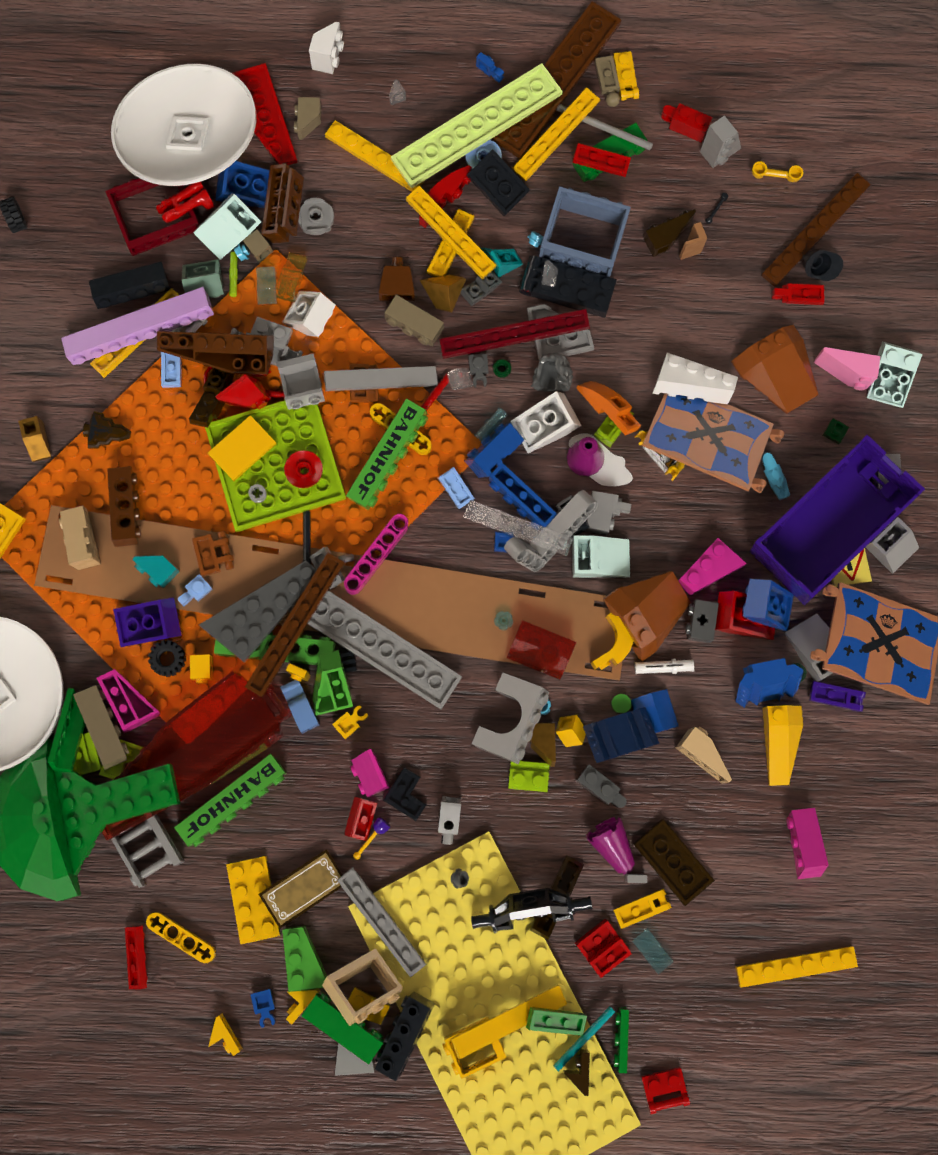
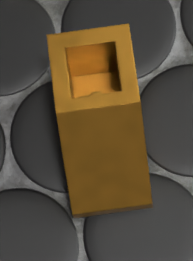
[18,416,52,462]

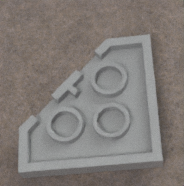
[527,304,594,360]

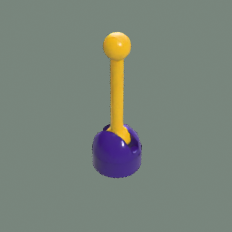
[353,817,391,860]

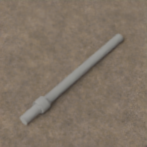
[557,104,653,150]

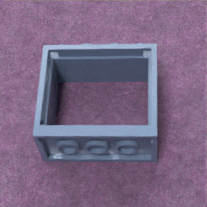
[539,186,631,277]

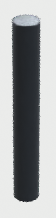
[303,510,311,564]

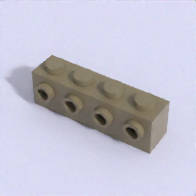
[73,685,129,770]

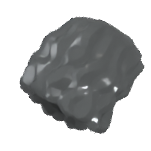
[531,352,573,392]

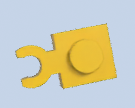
[332,705,368,740]

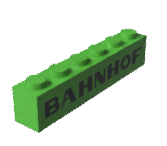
[346,398,428,510]
[174,754,287,847]

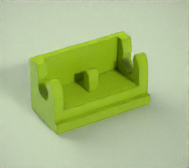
[593,412,634,447]

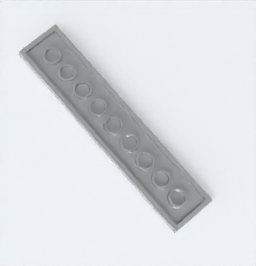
[289,591,462,710]

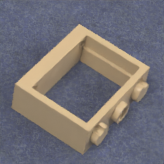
[322,948,403,1026]

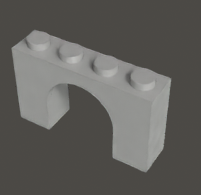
[472,673,549,764]

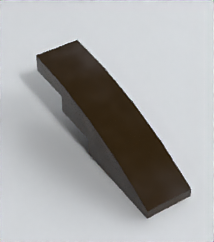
[530,856,584,940]

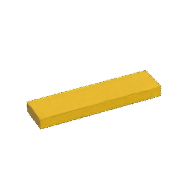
[427,209,475,277]

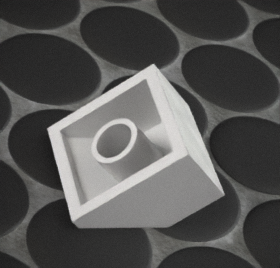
[282,291,336,337]

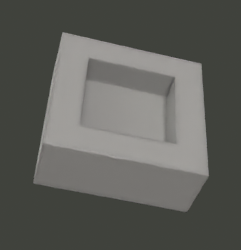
[625,874,647,883]

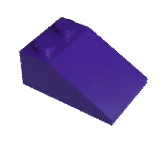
[113,597,182,647]

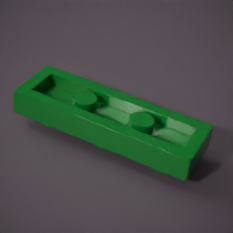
[526,1007,587,1036]
[613,1007,629,1073]

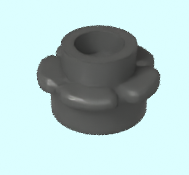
[451,868,469,889]

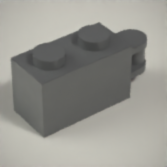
[575,765,627,808]

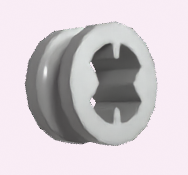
[248,484,267,503]

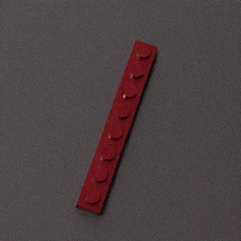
[439,309,590,359]

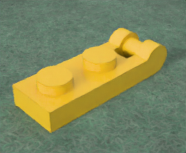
[613,51,639,101]
[613,889,672,929]

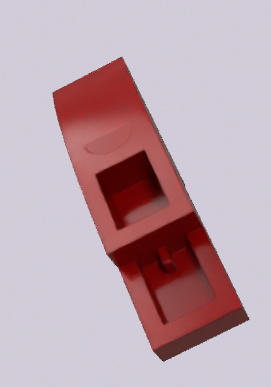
[419,165,472,228]

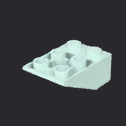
[193,193,261,260]
[866,341,922,408]
[572,536,630,578]

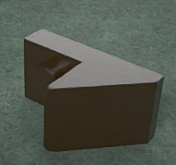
[563,1049,590,1096]

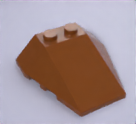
[731,325,818,414]
[603,571,691,662]

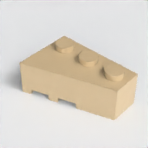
[59,506,101,570]

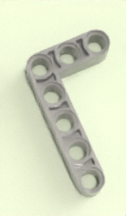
[504,490,598,572]

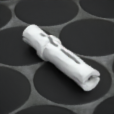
[635,659,694,674]

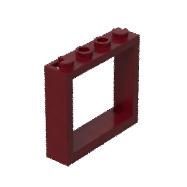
[105,178,199,256]

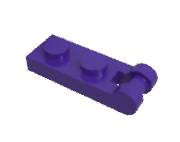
[809,681,866,712]

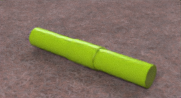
[229,252,238,297]

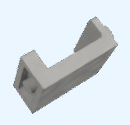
[277,353,325,410]

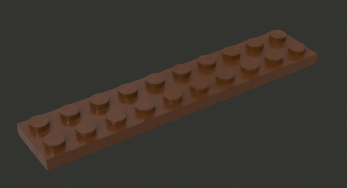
[491,1,622,159]

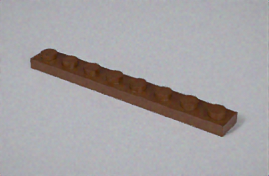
[761,173,871,287]
[245,553,345,698]

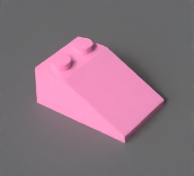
[814,347,880,390]

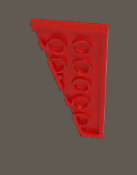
[232,63,298,165]

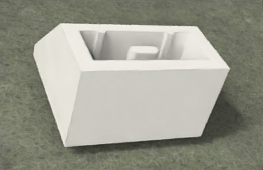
[309,22,344,74]

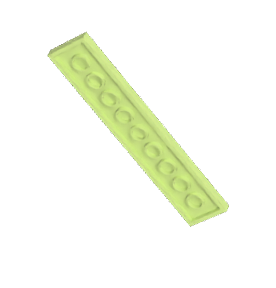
[391,63,562,188]

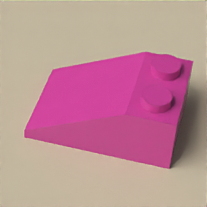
[350,749,390,797]

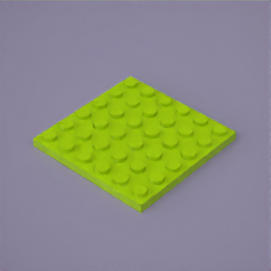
[205,400,346,532]

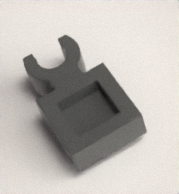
[468,354,489,388]

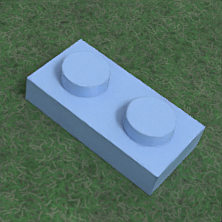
[161,352,182,388]

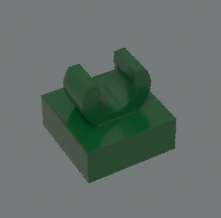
[822,418,849,444]

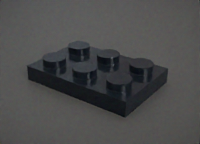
[466,149,530,216]

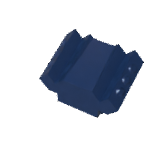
[583,707,660,763]

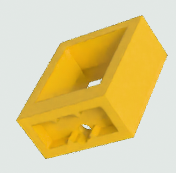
[442,1016,506,1079]

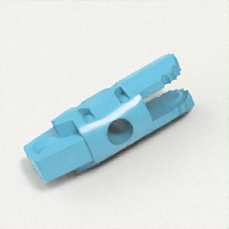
[762,453,790,500]

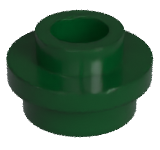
[493,359,511,378]

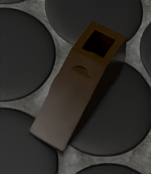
[643,209,696,257]

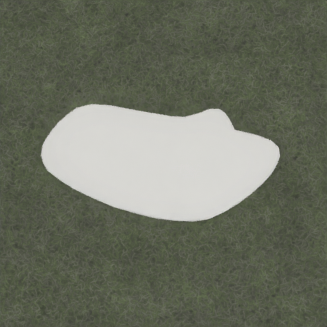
[569,433,633,486]

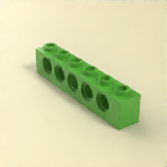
[214,632,335,665]

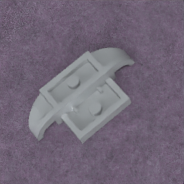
[230,317,303,366]

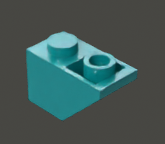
[132,556,180,588]

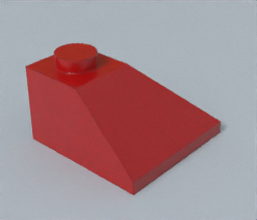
[215,374,271,409]

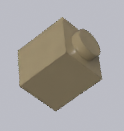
[243,229,273,263]

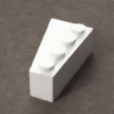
[652,353,738,404]

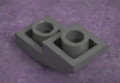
[460,271,502,306]

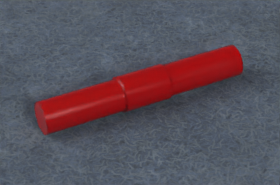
[421,373,452,411]

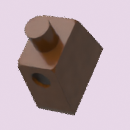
[379,257,415,301]

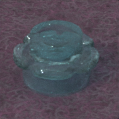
[494,611,513,630]

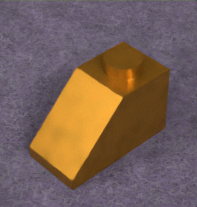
[530,723,556,767]

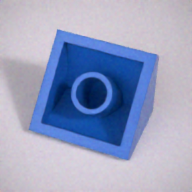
[631,689,679,733]

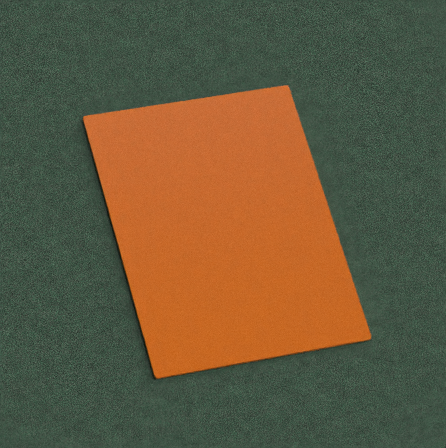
[2,250,482,744]

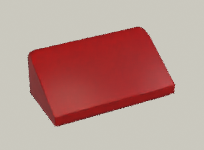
[344,797,377,841]

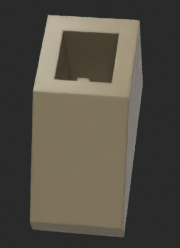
[294,97,321,140]

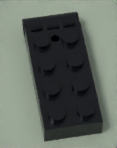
[519,256,617,318]

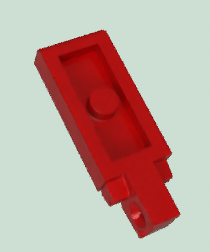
[772,283,825,305]

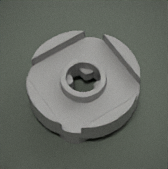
[298,198,334,235]

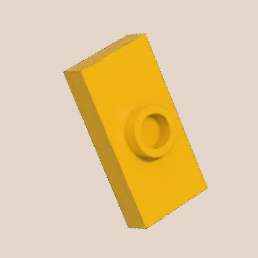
[286,663,311,682]

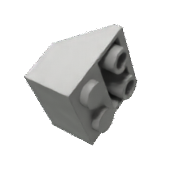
[866,517,919,574]

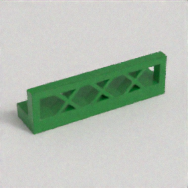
[48,688,85,773]

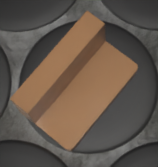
[679,222,707,260]

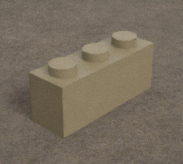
[384,295,444,347]

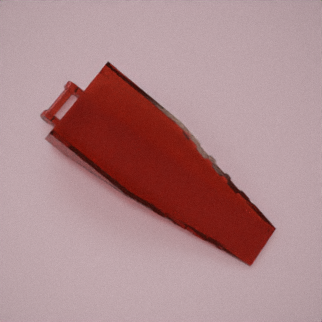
[102,670,292,841]

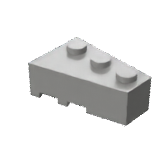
[700,116,741,168]

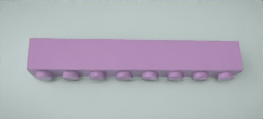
[61,287,214,365]

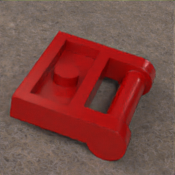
[641,1067,690,1115]

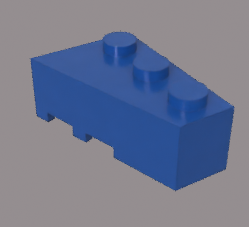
[464,423,524,478]

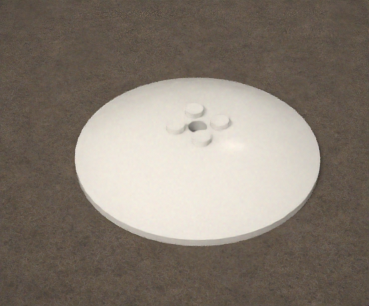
[111,64,256,186]
[0,617,64,771]

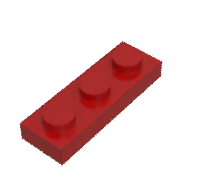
[573,143,631,177]
[125,926,148,989]

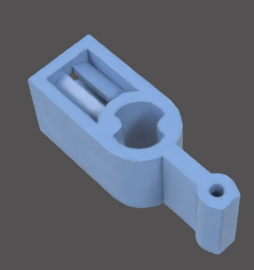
[280,680,320,734]

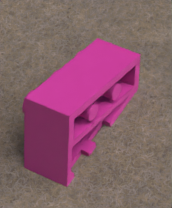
[678,538,747,596]
[97,669,160,734]
[786,808,829,879]

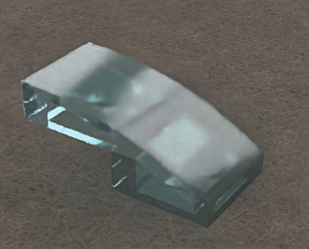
[256,267,277,305]
[632,928,674,975]

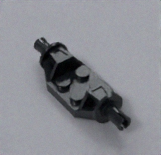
[471,888,593,934]

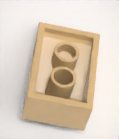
[675,727,732,784]

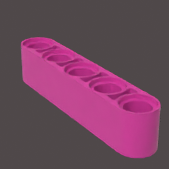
[344,514,408,595]

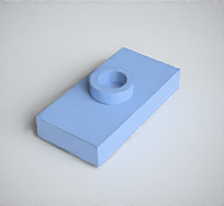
[438,467,475,509]

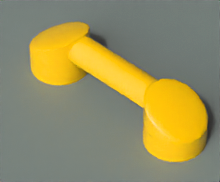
[752,161,803,182]

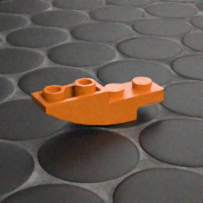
[576,381,641,435]

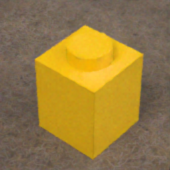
[190,654,213,684]

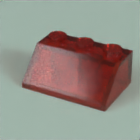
[506,620,576,680]

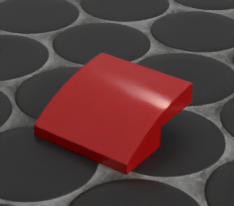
[575,918,632,978]

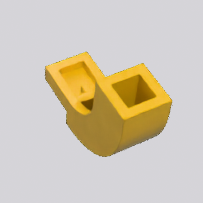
[591,613,634,670]

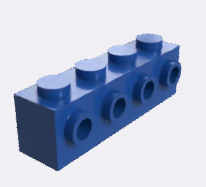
[488,463,557,531]

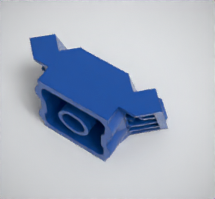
[735,658,804,708]

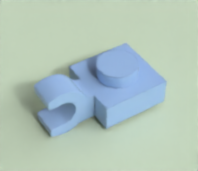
[178,574,213,606]

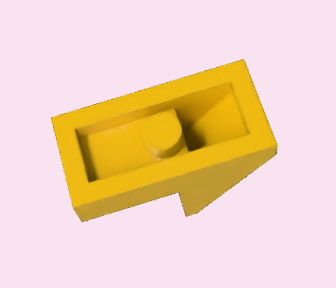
[348,987,390,1025]
[286,988,320,1025]
[209,1013,243,1056]

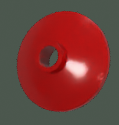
[284,450,323,488]

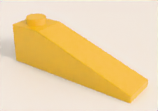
[762,705,803,786]

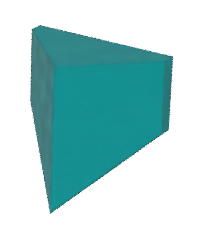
[481,247,523,278]

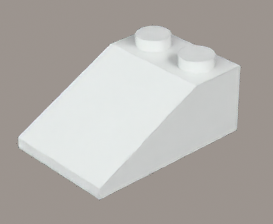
[511,391,582,453]

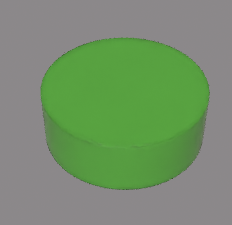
[611,694,631,714]

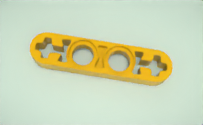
[370,403,432,455]
[146,912,216,963]

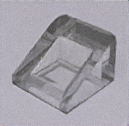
[541,260,558,287]
[447,368,473,390]

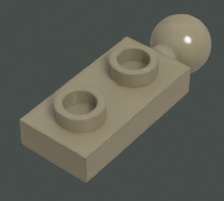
[594,55,620,107]

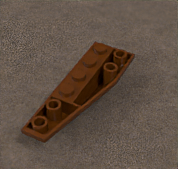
[157,331,274,374]

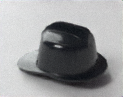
[802,249,843,281]

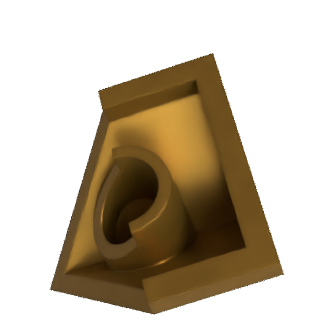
[420,275,466,313]

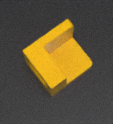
[555,715,586,747]

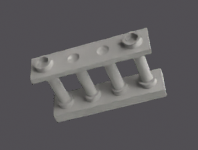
[103,811,185,888]

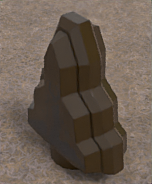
[83,411,131,449]

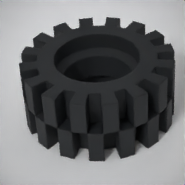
[0,196,28,233]
[148,640,186,677]

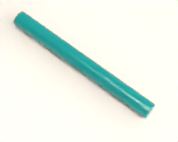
[553,1006,615,1072]

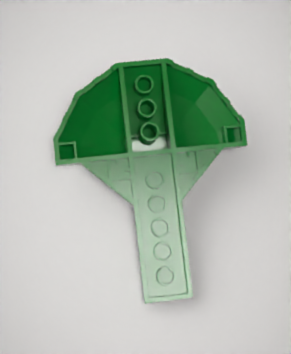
[0,739,180,901]

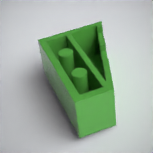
[312,650,353,716]
[282,925,327,992]

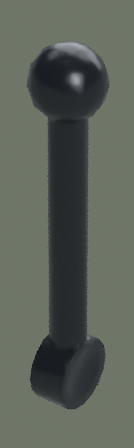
[705,193,728,224]

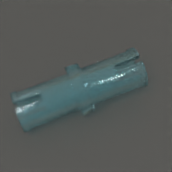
[474,408,508,441]

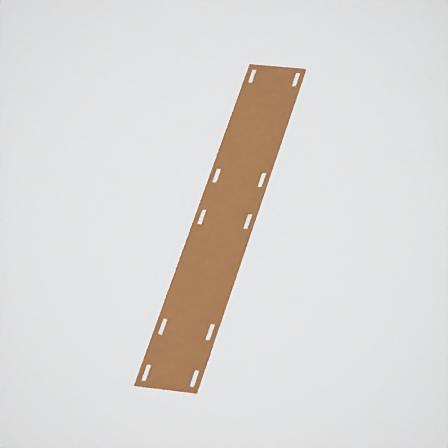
[34,505,623,681]

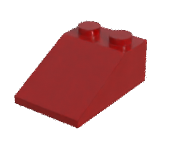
[715,591,775,640]

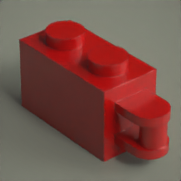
[661,103,713,143]

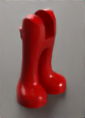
[156,182,214,223]

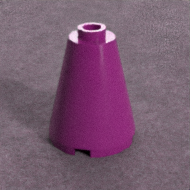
[567,437,604,476]
[586,817,635,875]

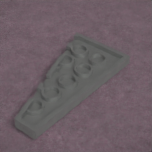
[199,561,317,663]

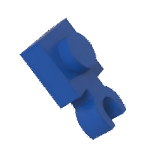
[476,52,504,83]
[250,988,276,1028]

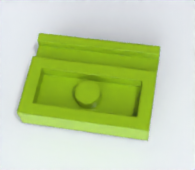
[73,732,102,775]
[508,761,550,792]

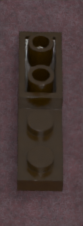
[189,368,235,428]

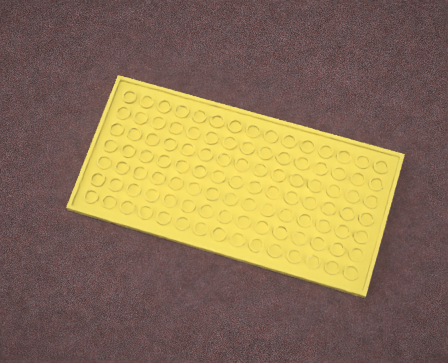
[348,831,641,1155]

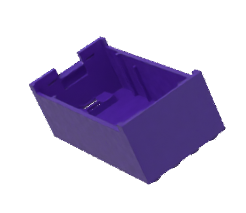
[750,435,925,606]

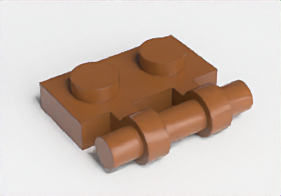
[192,531,234,577]

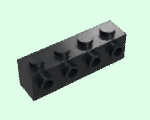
[89,261,170,309]
[375,992,435,1081]

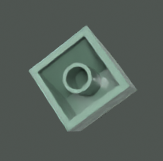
[182,259,224,298]

